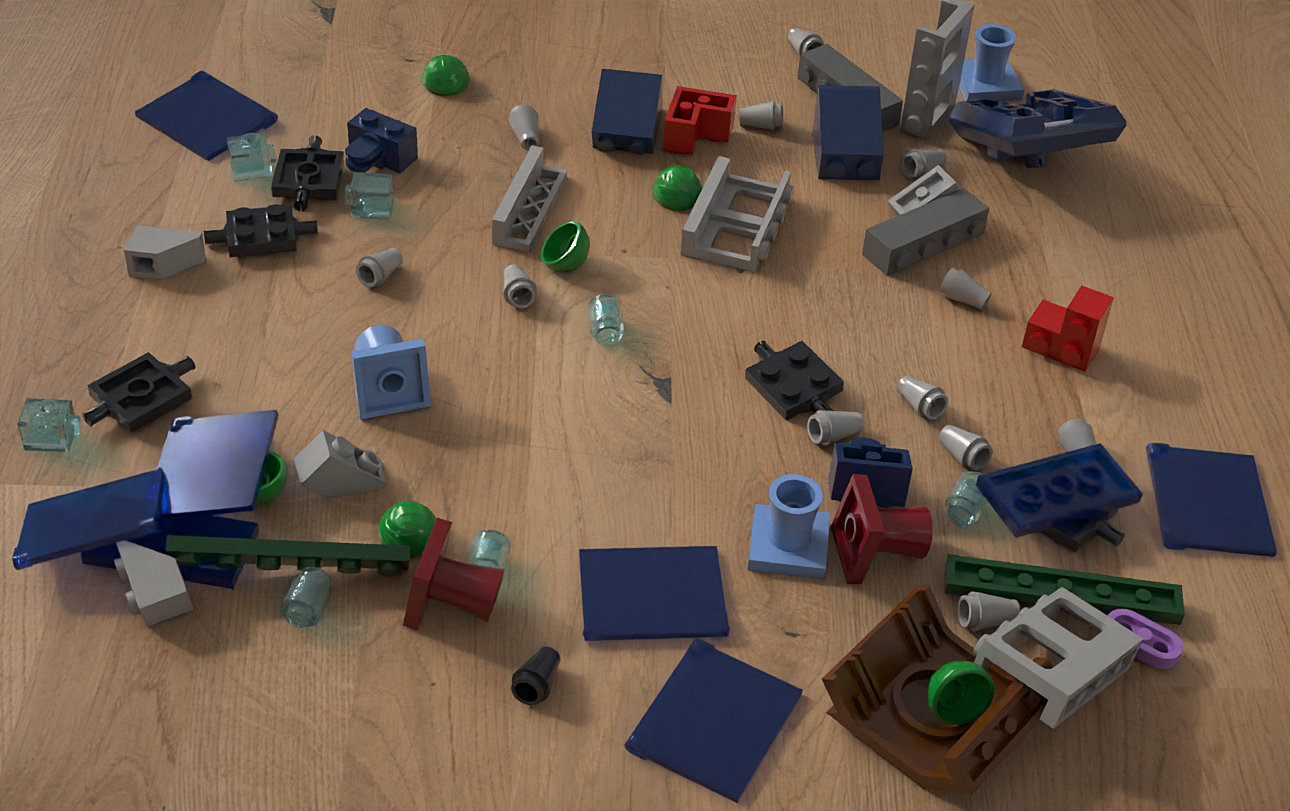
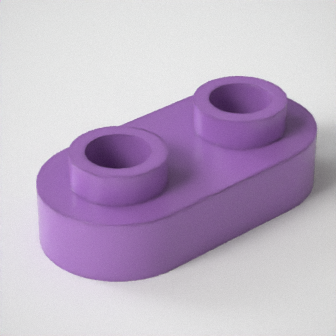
[1108,609,1183,669]

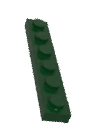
[166,535,410,575]
[944,554,1185,625]

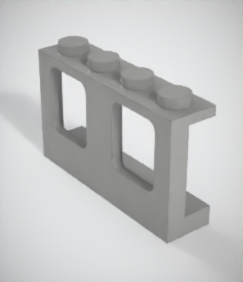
[900,0,975,140]
[681,156,794,273]
[973,587,1143,729]

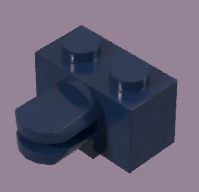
[345,108,418,174]
[828,438,913,508]

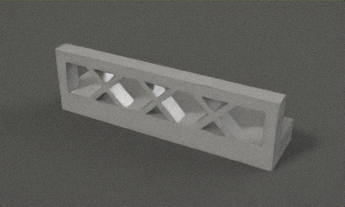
[492,145,567,253]

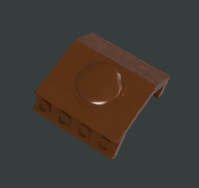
[822,586,1053,795]

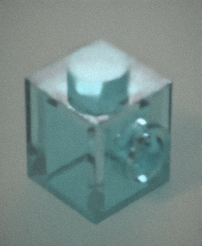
[226,132,276,181]
[345,172,394,219]
[17,398,81,452]

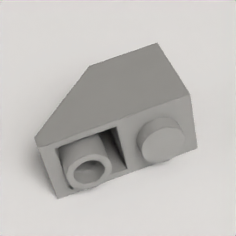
[124,225,206,280]
[294,430,386,498]
[114,540,194,627]

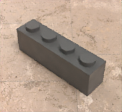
[798,44,903,132]
[862,188,989,276]

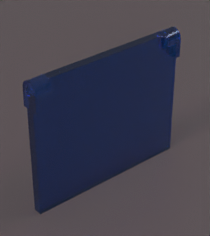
[135,71,278,161]
[141,409,279,524]
[1146,443,1277,557]
[12,468,165,570]
[579,546,730,641]
[624,638,803,803]

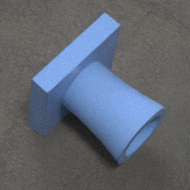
[959,24,1024,101]
[351,325,431,420]
[748,474,830,579]

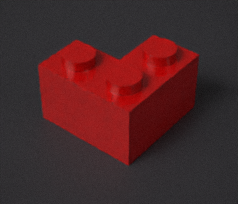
[663,86,737,155]
[1022,285,1114,372]

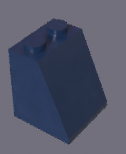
[592,68,663,154]
[812,85,883,180]

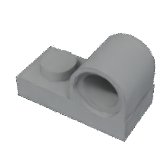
[887,165,959,216]

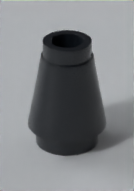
[511,647,561,705]

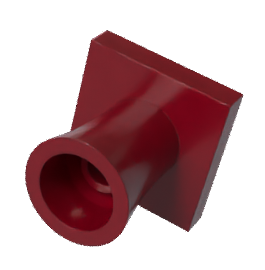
[830,474,933,584]
[403,518,505,630]

